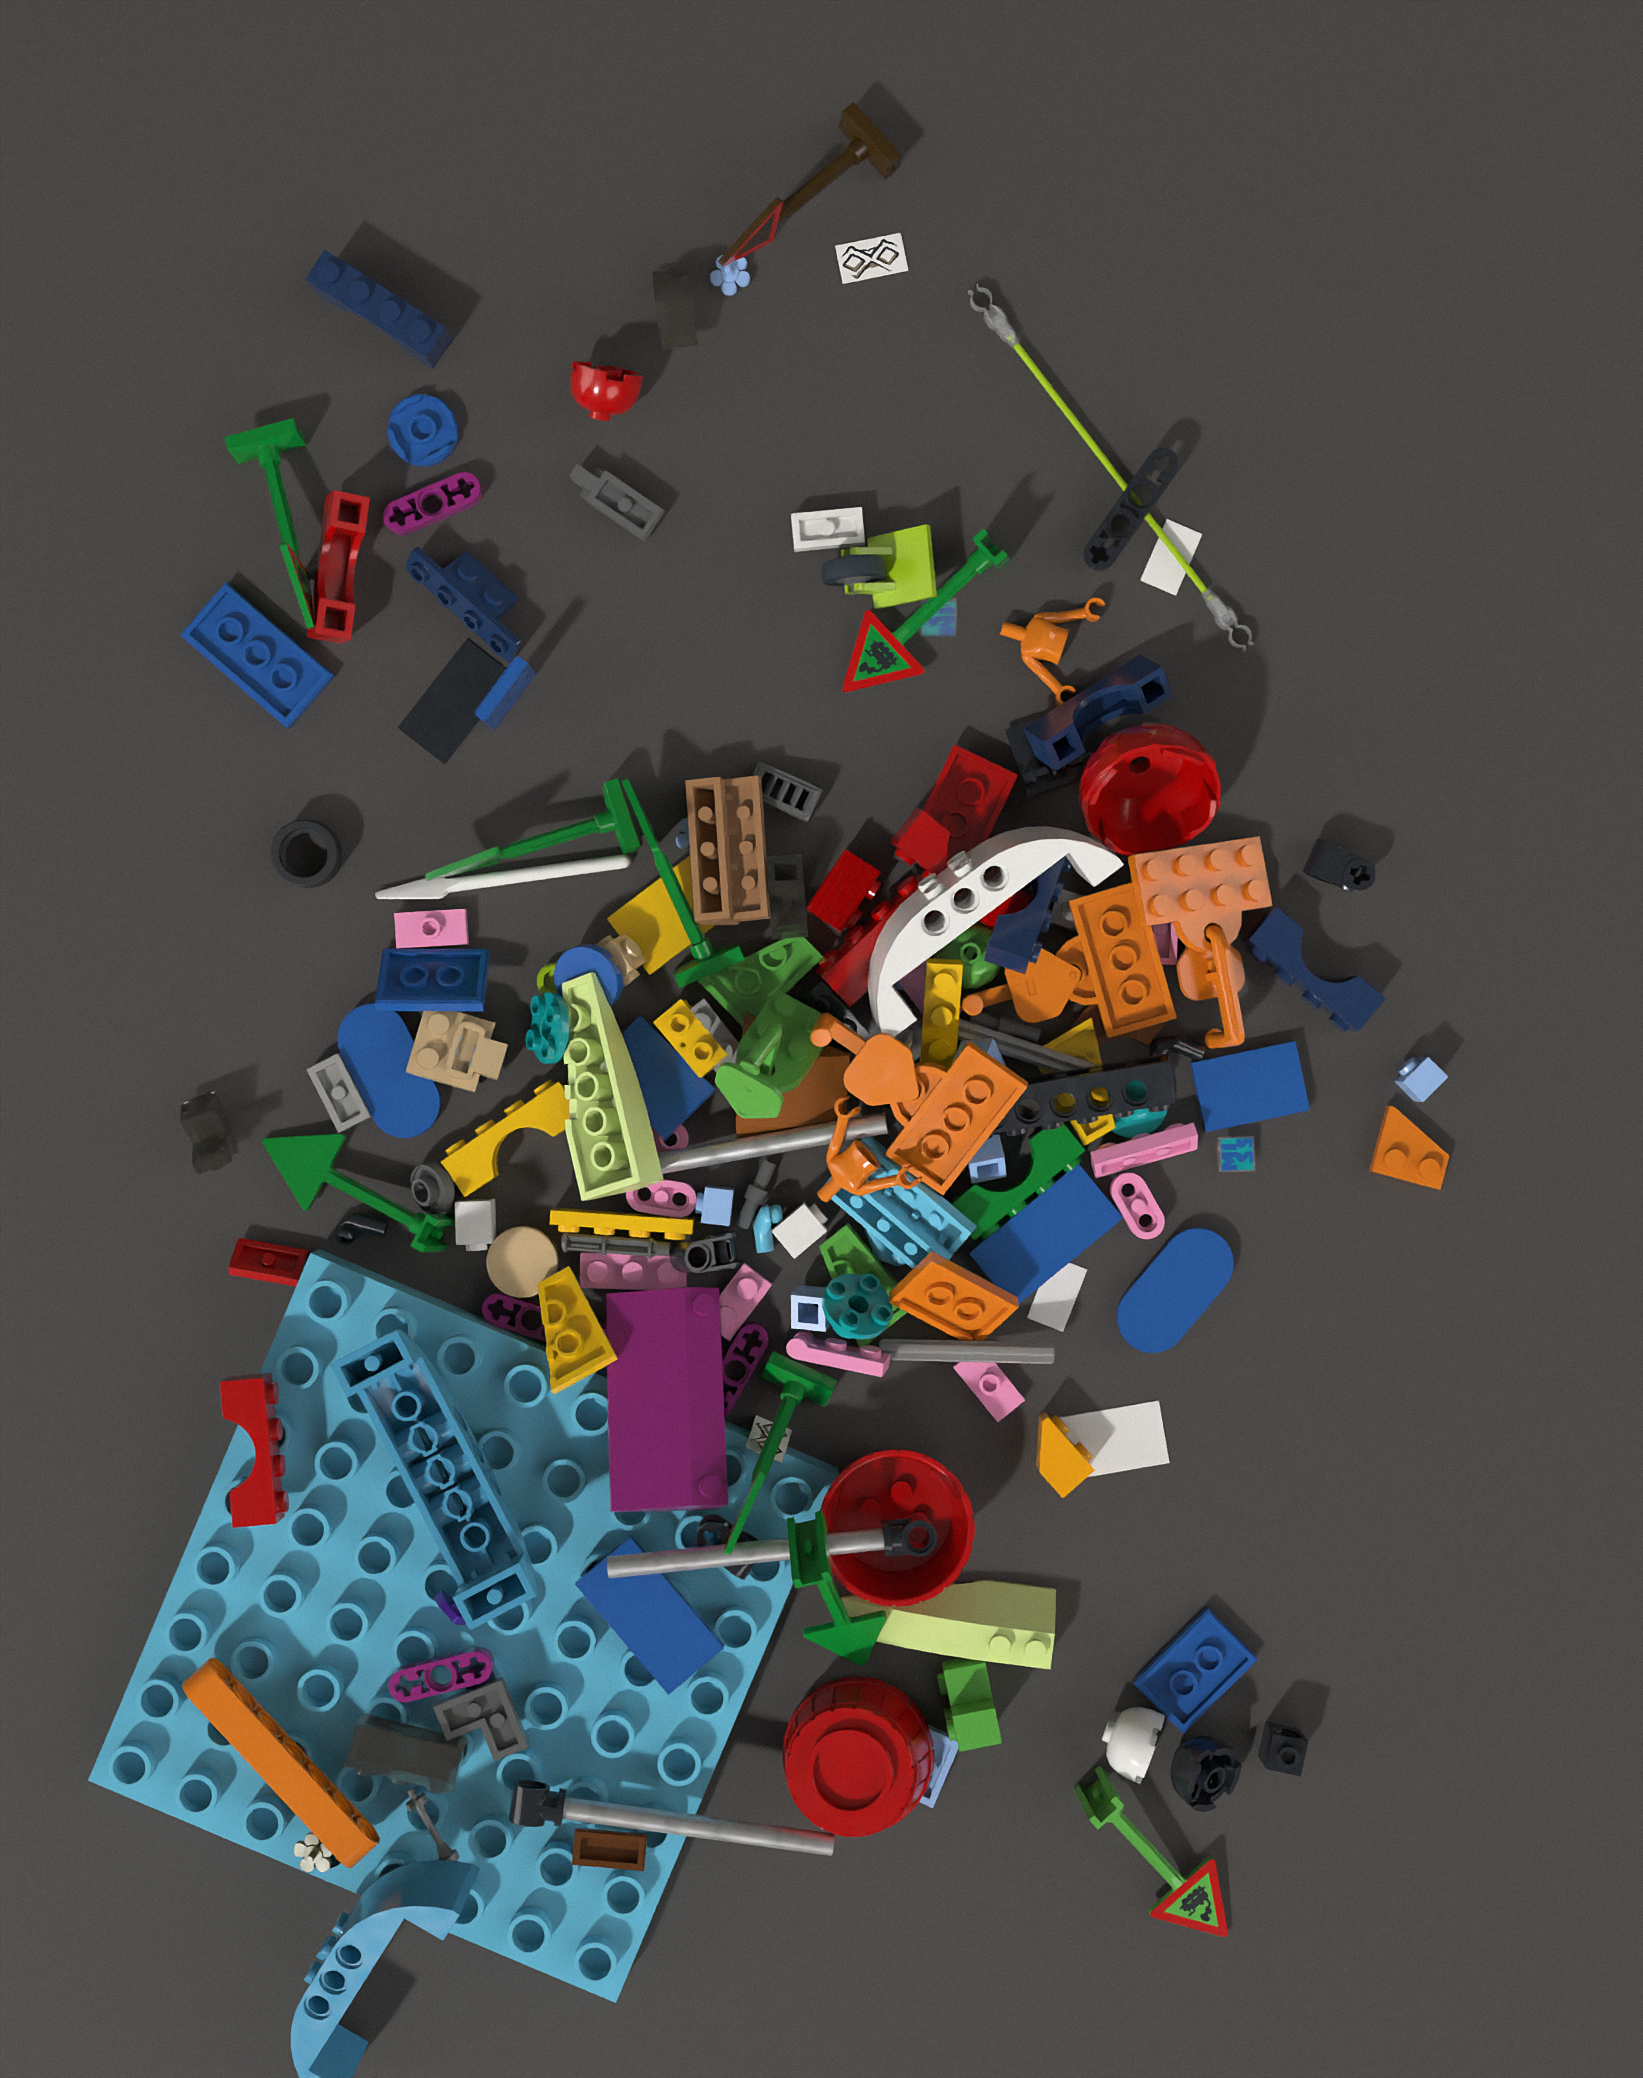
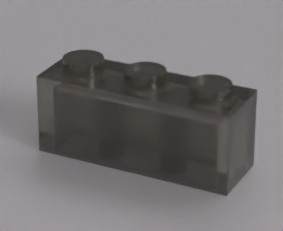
[346,1713,468,1794]

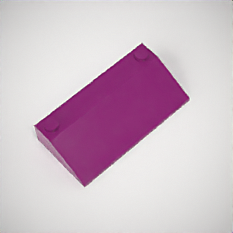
[605,1287,728,1512]

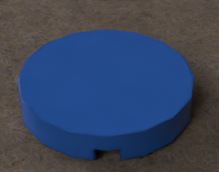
[387,394,459,467]
[554,944,623,1006]

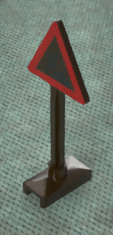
[718,102,901,267]

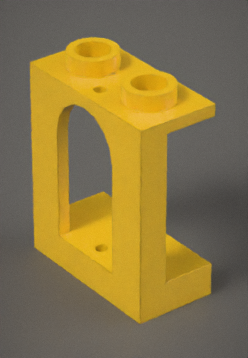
[653,999,728,1078]

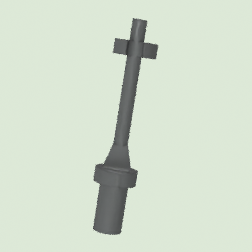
[406,1787,460,1861]

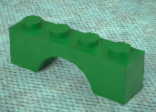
[949,1122,1086,1240]

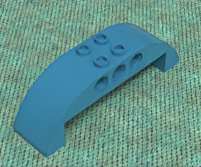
[330,1329,537,1631]
[291,1860,480,2078]

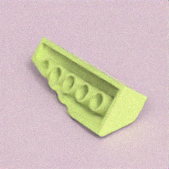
[562,972,664,1201]
[841,1579,1056,1669]

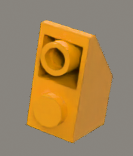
[1036,1411,1095,1498]

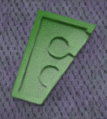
[697,931,823,1027]
[819,1222,907,1348]

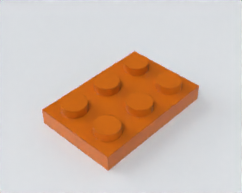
[889,1251,1018,1341]

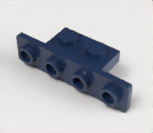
[406,547,522,662]

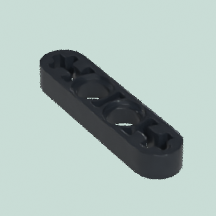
[1084,448,1179,572]

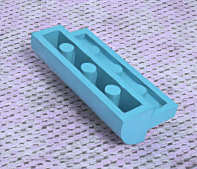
[826,1136,977,1269]

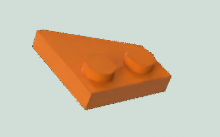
[1369,1105,1449,1190]

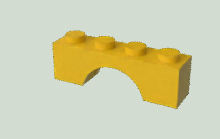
[441,1079,569,1197]

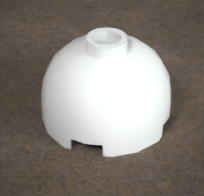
[1102,1707,1165,1784]

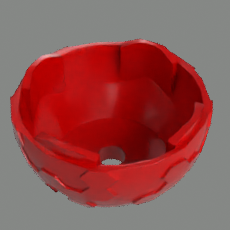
[1079,722,1221,856]

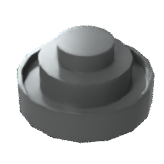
[410,1162,455,1214]

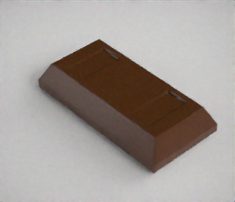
[572,1828,647,1871]

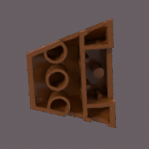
[736,1012,850,1139]

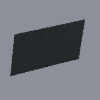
[398,639,506,765]

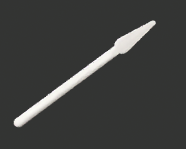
[375,854,631,899]

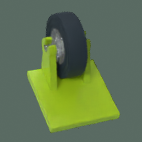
[821,524,937,609]

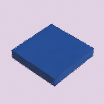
[475,656,536,731]

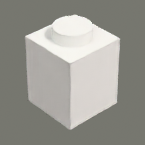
[455,1198,497,1251]
[771,1201,828,1259]

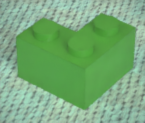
[937,1658,1002,1752]

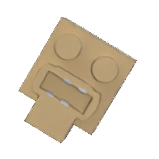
[406,1011,508,1093]

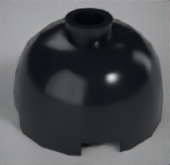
[1170,1735,1242,1812]

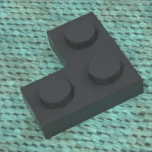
[433,1676,530,1761]

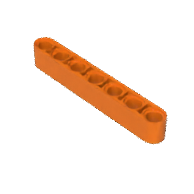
[182,1658,380,1868]

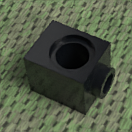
[1258,1722,1308,1777]

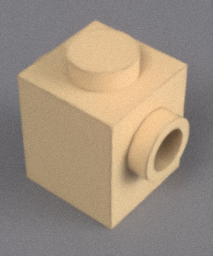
[596,934,647,988]

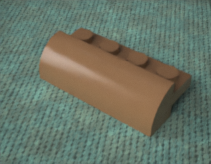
[685,776,771,925]

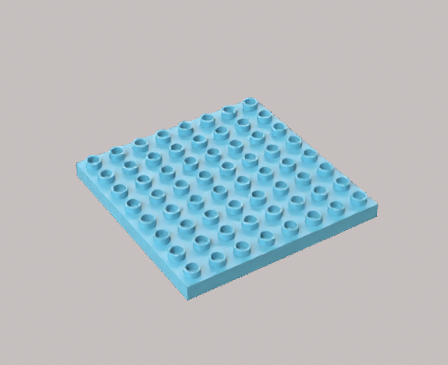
[88,1249,839,2003]

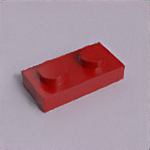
[228,1238,309,1287]

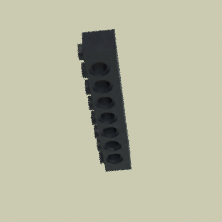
[883,1053,1176,1144]

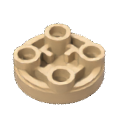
[486,1226,559,1298]

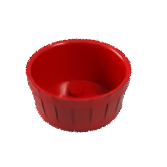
[820,1449,975,1607]
[782,1676,935,1837]

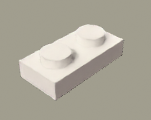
[791,507,865,552]

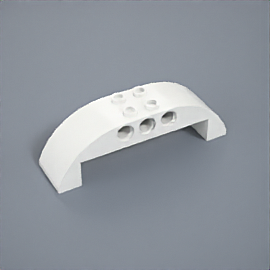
[868,826,1124,1037]

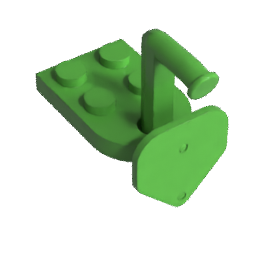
[715,989,826,1119]

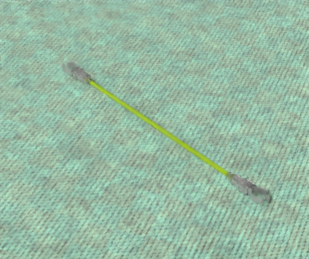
[967,283,1254,652]

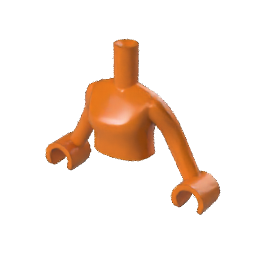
[1000,598,1105,707]
[817,1096,923,1202]

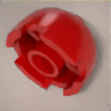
[570,361,643,421]

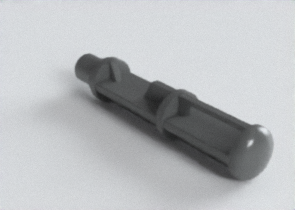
[561,1232,671,1259]

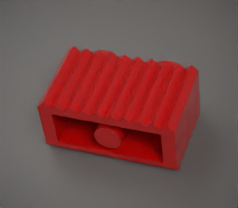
[806,849,882,933]

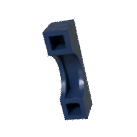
[305,249,452,369]
[1024,655,1173,771]
[984,824,1071,974]
[1243,907,1386,1032]

